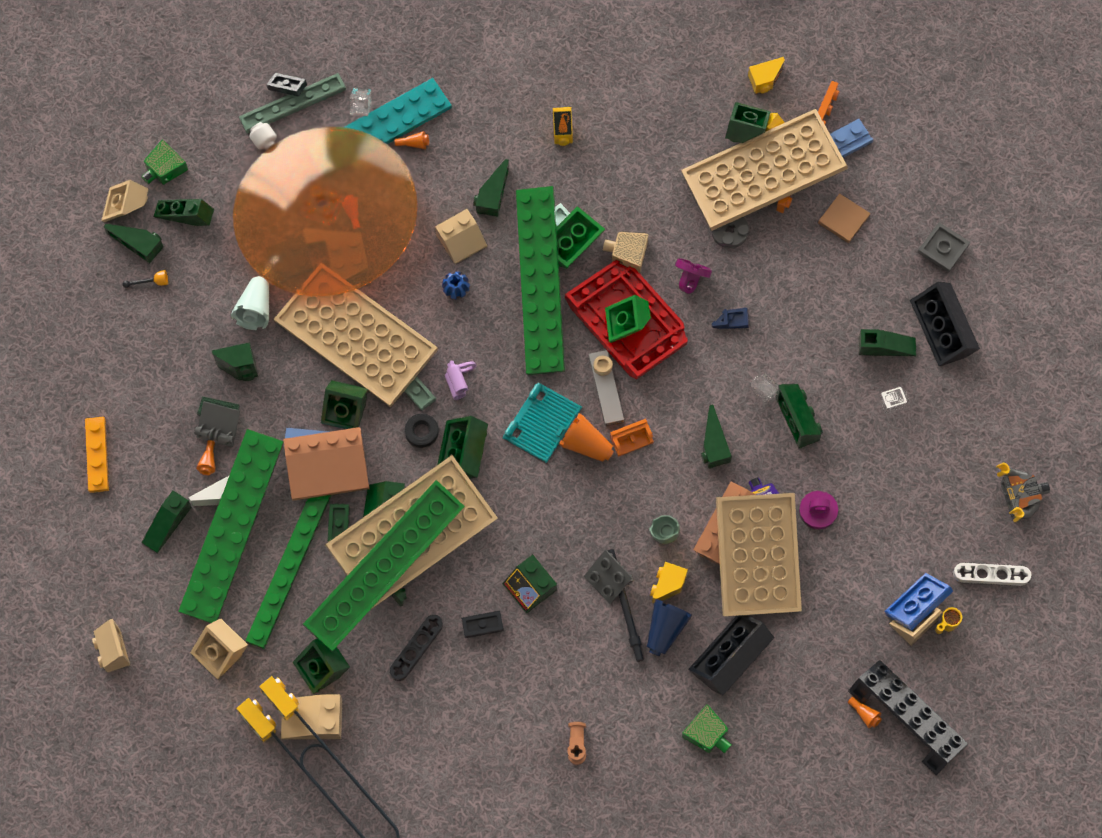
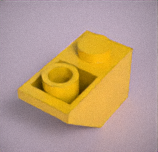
[650,562,688,603]

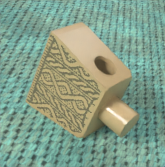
[603,232,648,273]

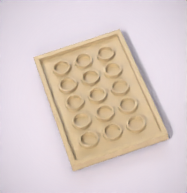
[716,493,802,616]

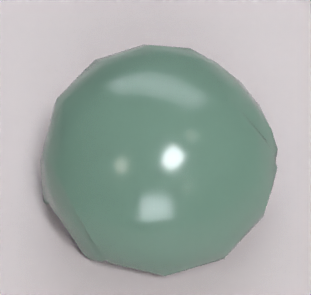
[649,515,680,544]

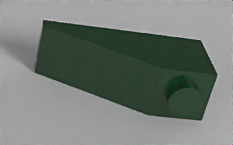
[473,159,509,217]
[103,224,164,264]
[701,404,732,469]
[141,490,192,554]

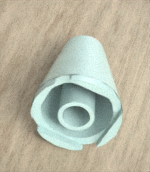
[231,276,269,330]

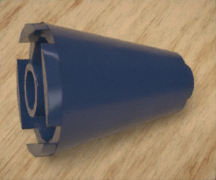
[647,599,692,657]

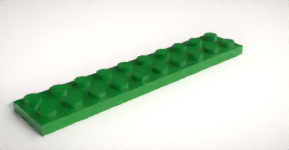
[516,186,565,375]
[178,429,284,623]
[302,480,465,652]

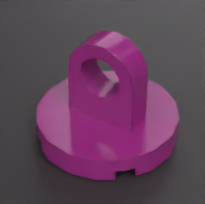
[675,258,712,294]
[799,491,838,530]

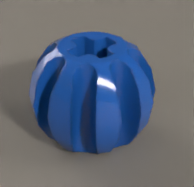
[442,271,470,299]

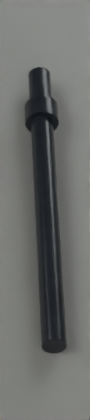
[607,549,644,662]

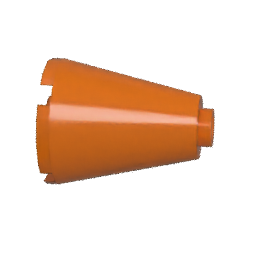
[559,413,614,462]

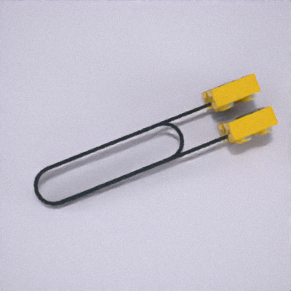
[236,676,400,838]

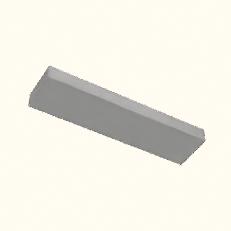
[589,350,624,426]

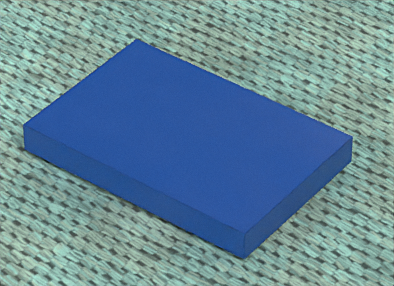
[884,573,953,631]

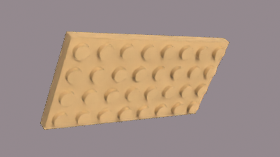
[681,109,848,231]
[274,263,438,408]
[325,455,498,609]

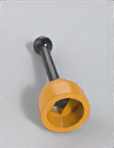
[122,270,168,288]

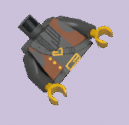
[996,463,1050,522]

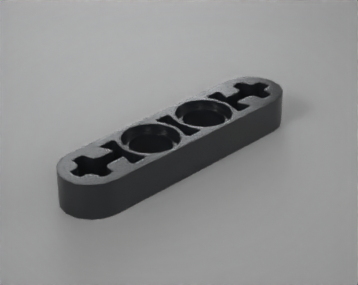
[390,615,443,681]

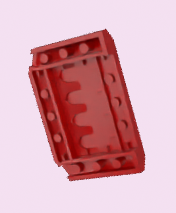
[565,260,688,380]

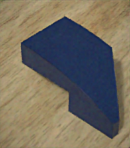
[712,308,749,329]

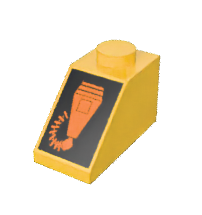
[748,57,785,94]
[553,107,573,146]

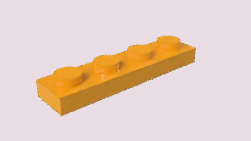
[85,417,109,493]

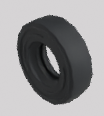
[404,413,439,448]

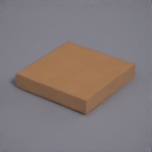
[818,193,870,243]

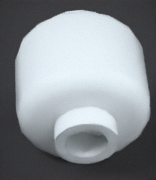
[249,122,277,150]

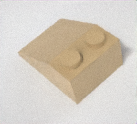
[281,694,342,739]

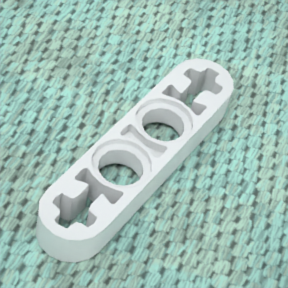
[953,563,1031,586]

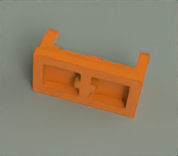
[610,419,654,457]

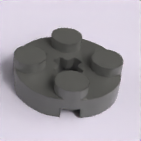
[712,217,749,248]

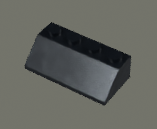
[910,282,980,366]
[688,615,775,696]

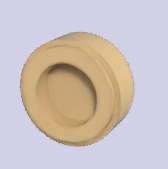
[594,356,613,376]

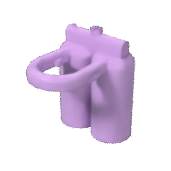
[445,361,476,400]

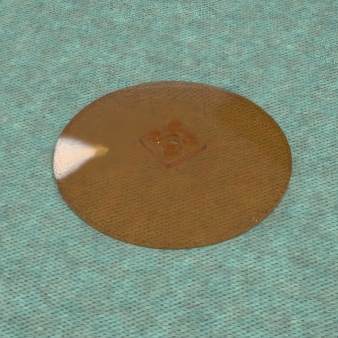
[233,127,418,296]

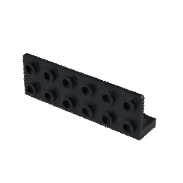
[848,660,967,776]

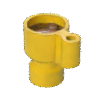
[935,607,962,634]

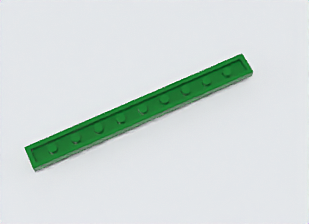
[245,495,331,649]

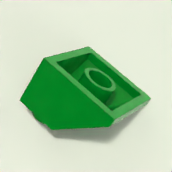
[605,295,651,343]

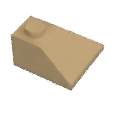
[102,180,148,222]

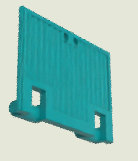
[502,382,582,463]

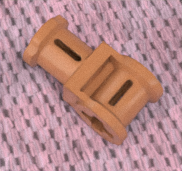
[567,722,586,765]

